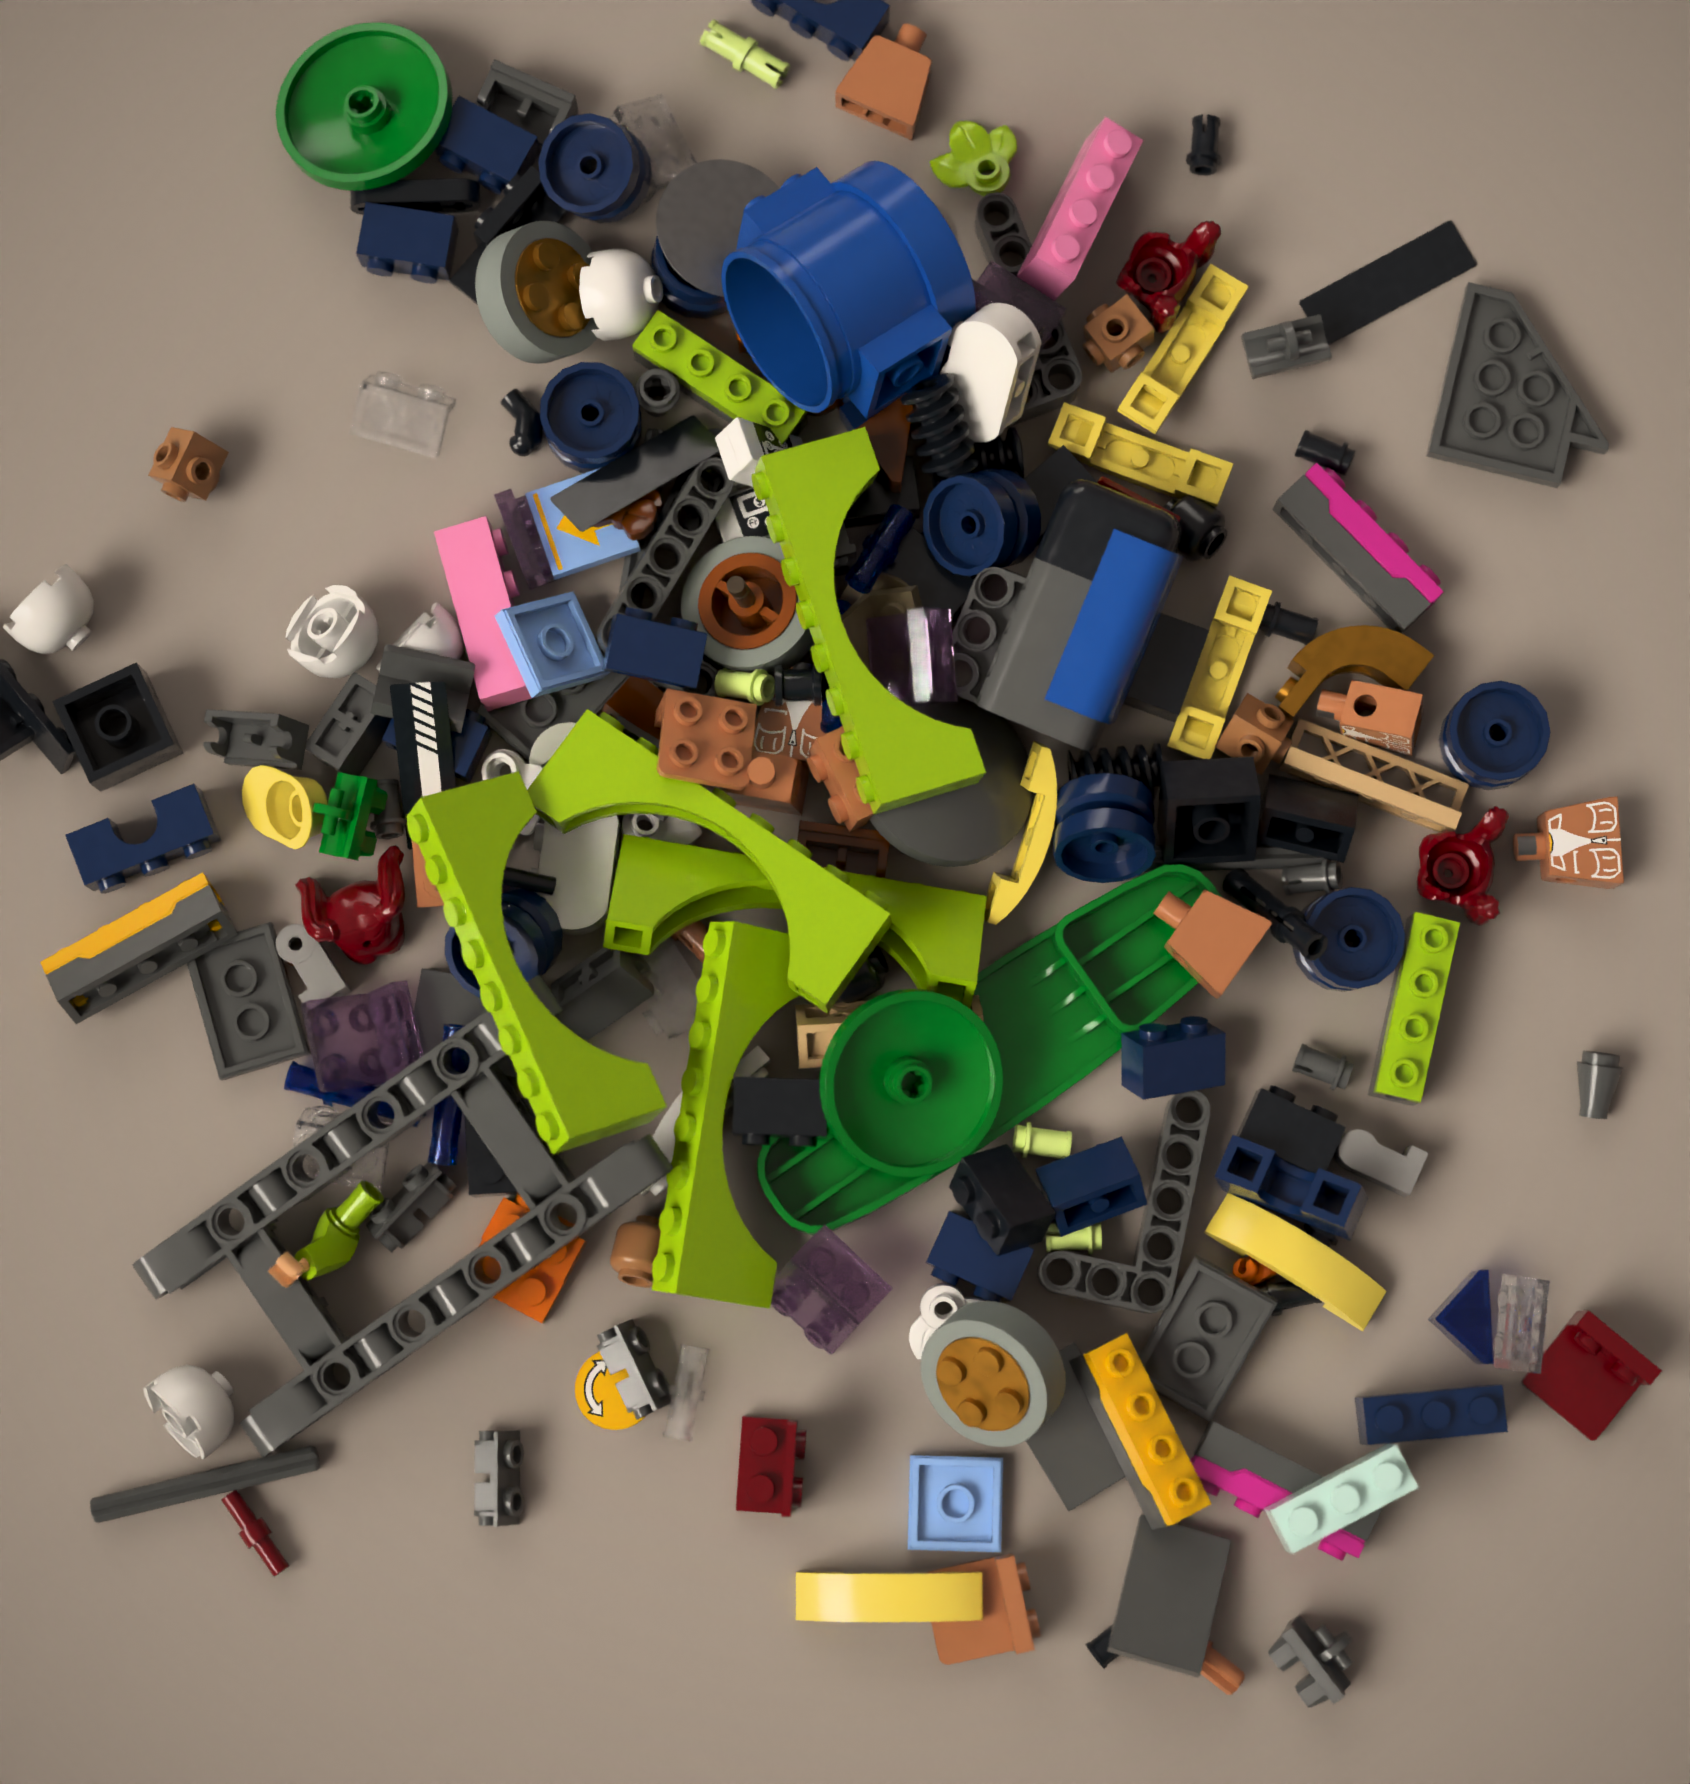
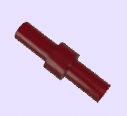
[221,1490,289,1577]

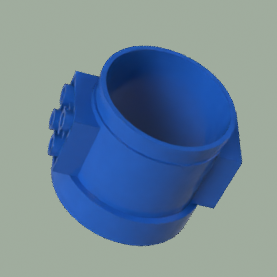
[721,161,976,419]

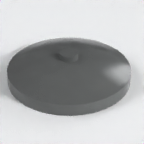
[870,688,1033,867]

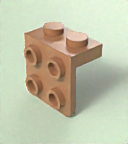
[654,688,757,790]
[807,726,873,832]
[926,1553,1041,1665]

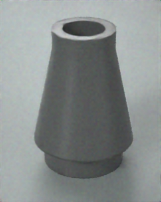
[635,369,680,417]
[1577,1051,1623,1119]

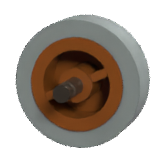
[681,536,814,676]

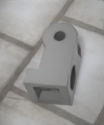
[276,924,352,1016]
[1334,1129,1429,1197]

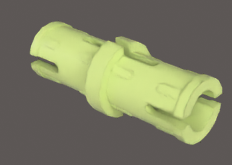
[700,19,790,89]

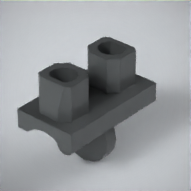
[1241,314,1332,379]
[1268,1614,1353,1708]

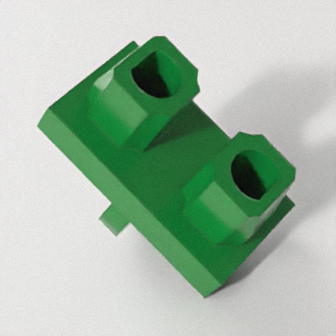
[312,772,388,861]

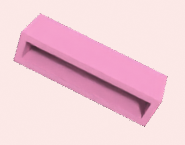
[1016,117,1143,301]
[434,516,531,711]

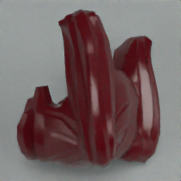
[1116,220,1221,334]
[1417,806,1509,926]
[295,845,405,965]

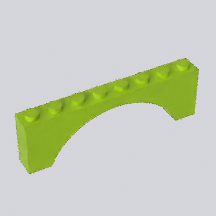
[751,427,986,815]
[527,709,892,1014]
[406,771,667,1155]
[603,834,987,1008]
[652,921,800,1309]

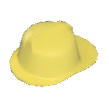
[242,765,328,849]

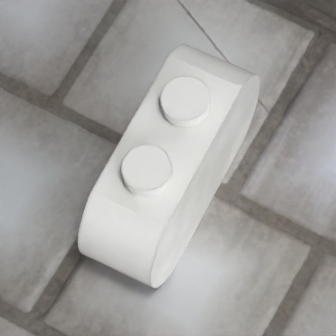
[940,303,1041,442]
[530,815,621,935]

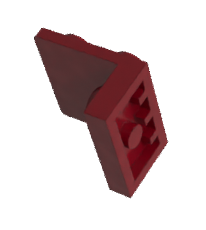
[1521,1310,1662,1441]
[736,1416,807,1517]

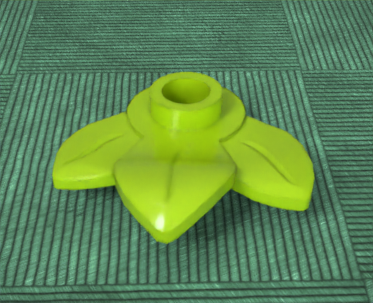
[930,121,1017,196]

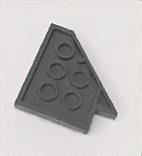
[1426,282,1609,488]

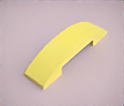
[1117,263,1249,434]
[1048,402,1234,507]
[1167,575,1272,759]
[984,741,1057,925]
[1204,1193,1387,1331]
[796,1572,984,1622]

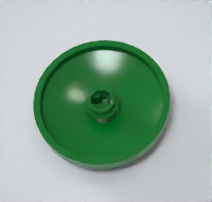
[276,22,453,191]
[819,989,1003,1177]

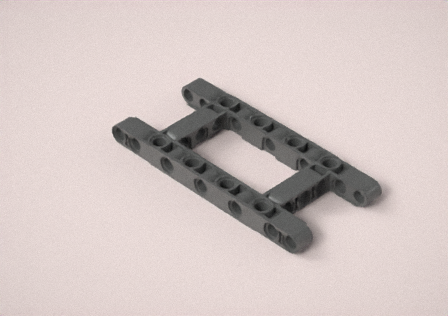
[132,975,674,1458]

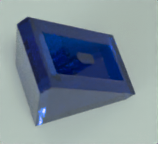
[1428,1270,1494,1364]

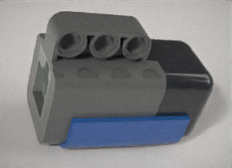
[938,479,1184,751]

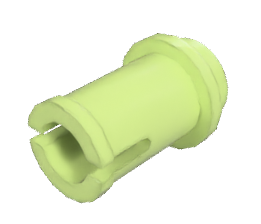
[714,668,775,706]
[1012,1121,1072,1159]
[1046,1222,1102,1255]

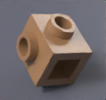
[1082,294,1154,373]
[148,427,229,502]
[1215,693,1294,775]

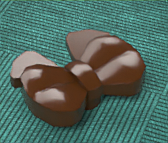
[592,490,663,541]

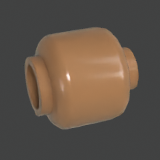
[610,1215,661,1288]

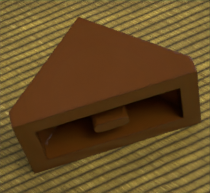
[854,393,914,494]

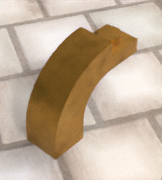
[1274,625,1435,719]

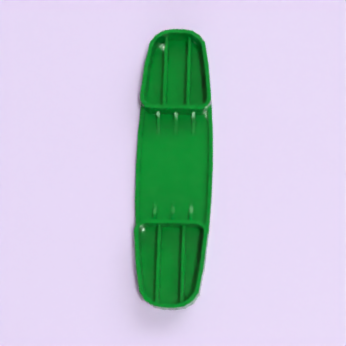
[757,864,1223,1235]

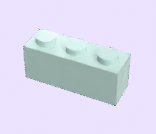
[1264,1443,1419,1554]

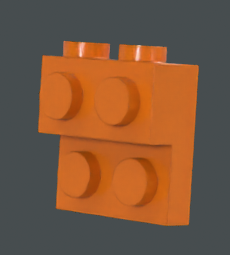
[479,1194,587,1324]

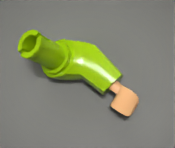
[268,1180,384,1288]

